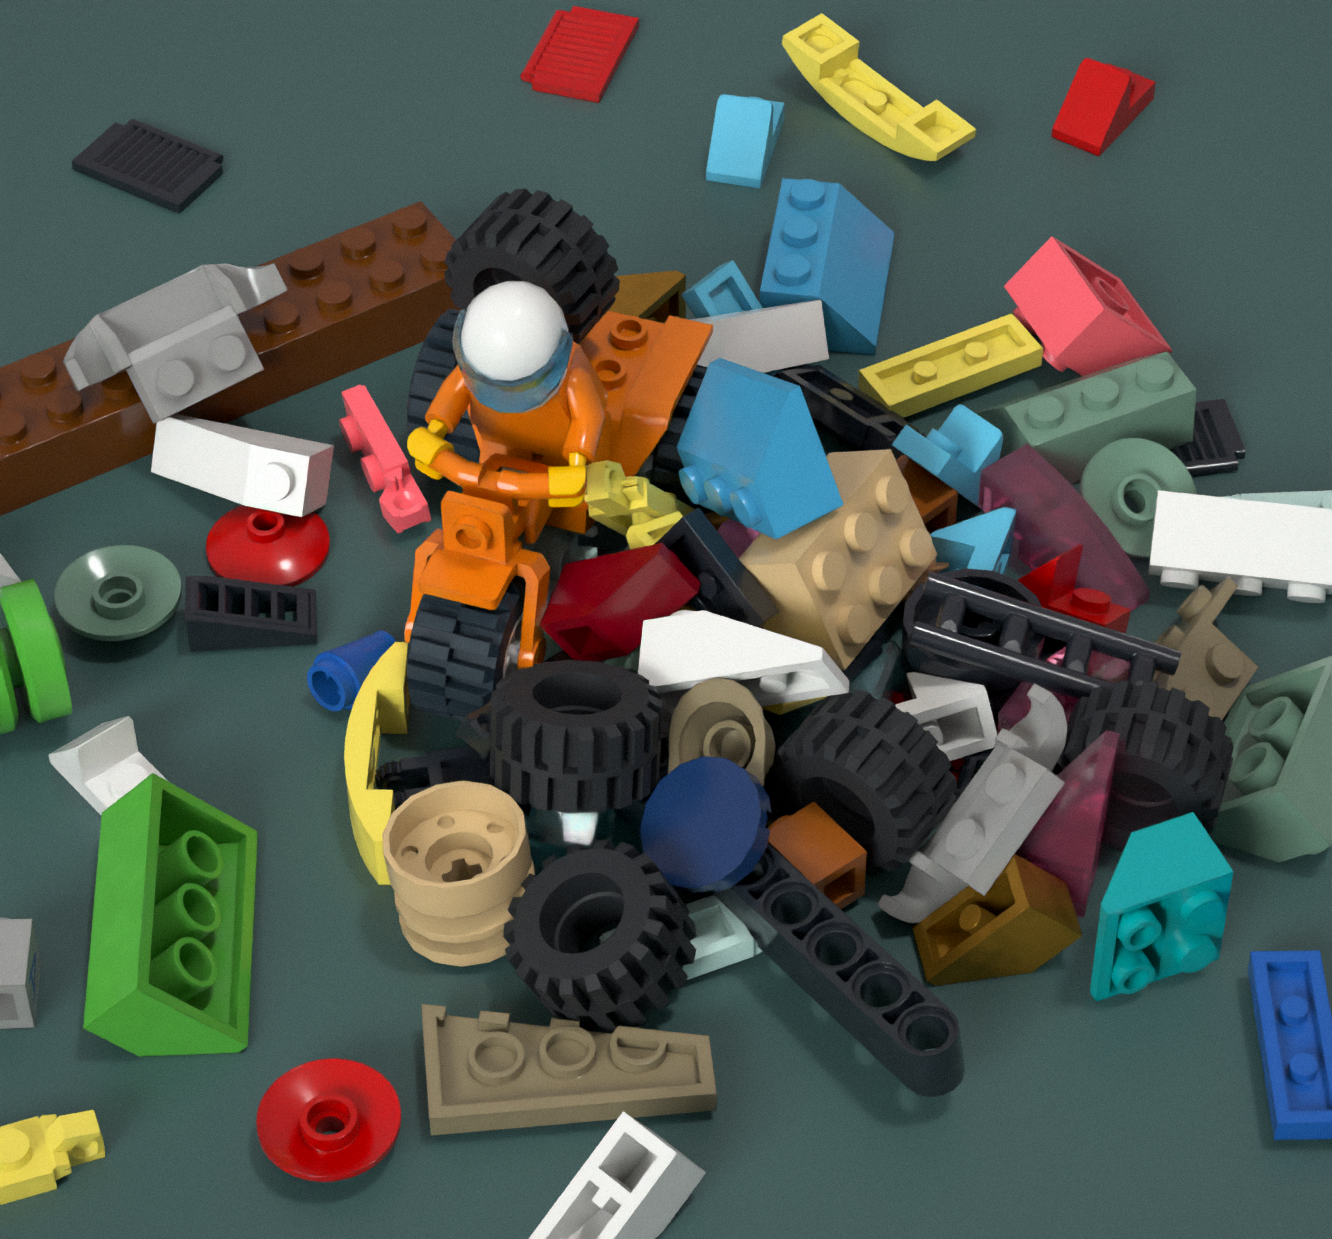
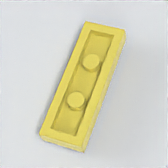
[858,313,1043,418]

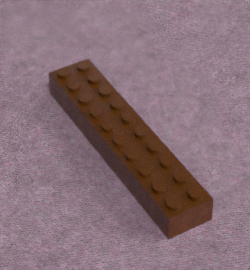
[0,201,462,516]

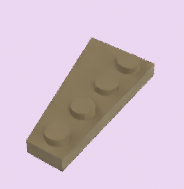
[421,1004,717,1136]

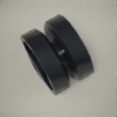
[899,568,1045,731]

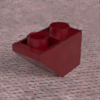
[539,543,701,662]

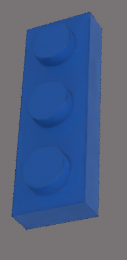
[1247,950,1332,1140]

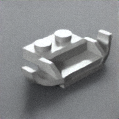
[63,263,287,424]
[877,683,1067,923]

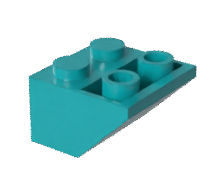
[1090,812,1234,1002]

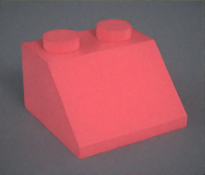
[1004,236,1173,376]

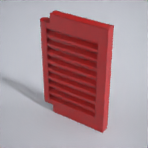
[520,6,639,103]

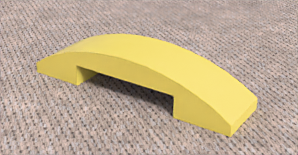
[782,13,976,161]
[344,642,411,885]

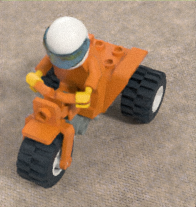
[404,281,714,721]

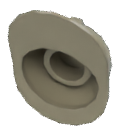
[668,678,776,786]

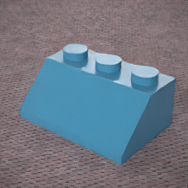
[760,178,895,355]
[676,358,844,540]

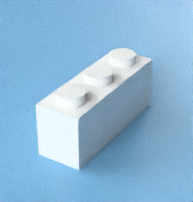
[1148,490,1332,603]

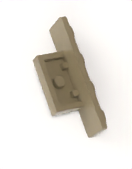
[1153,577,1258,720]

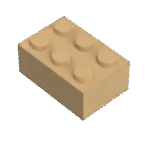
[739,449,938,670]

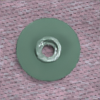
[1080,438,1197,559]
[54,545,182,641]

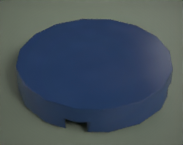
[640,756,771,894]

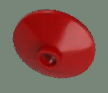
[206,505,330,587]
[256,1058,401,1182]

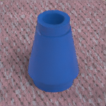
[307,630,396,711]

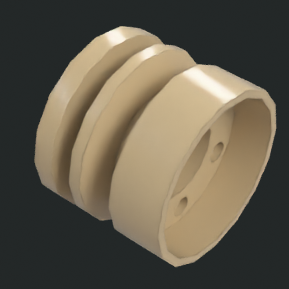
[382,781,535,967]

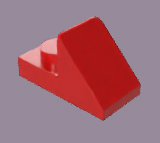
[1051,58,1156,156]
[1018,544,1131,633]

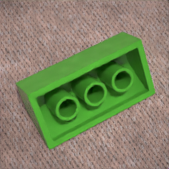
[83,773,258,1057]

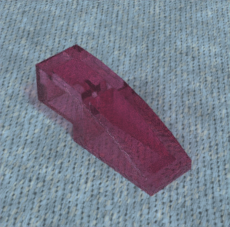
[978,444,1150,611]

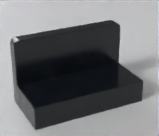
[655,507,779,629]

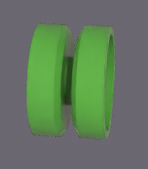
[0,578,72,734]

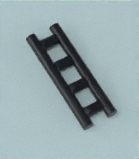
[908,571,1181,700]

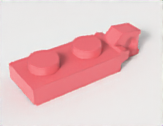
[339,384,431,534]

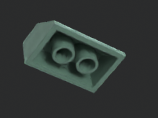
[976,351,1197,498]
[1209,656,1332,863]

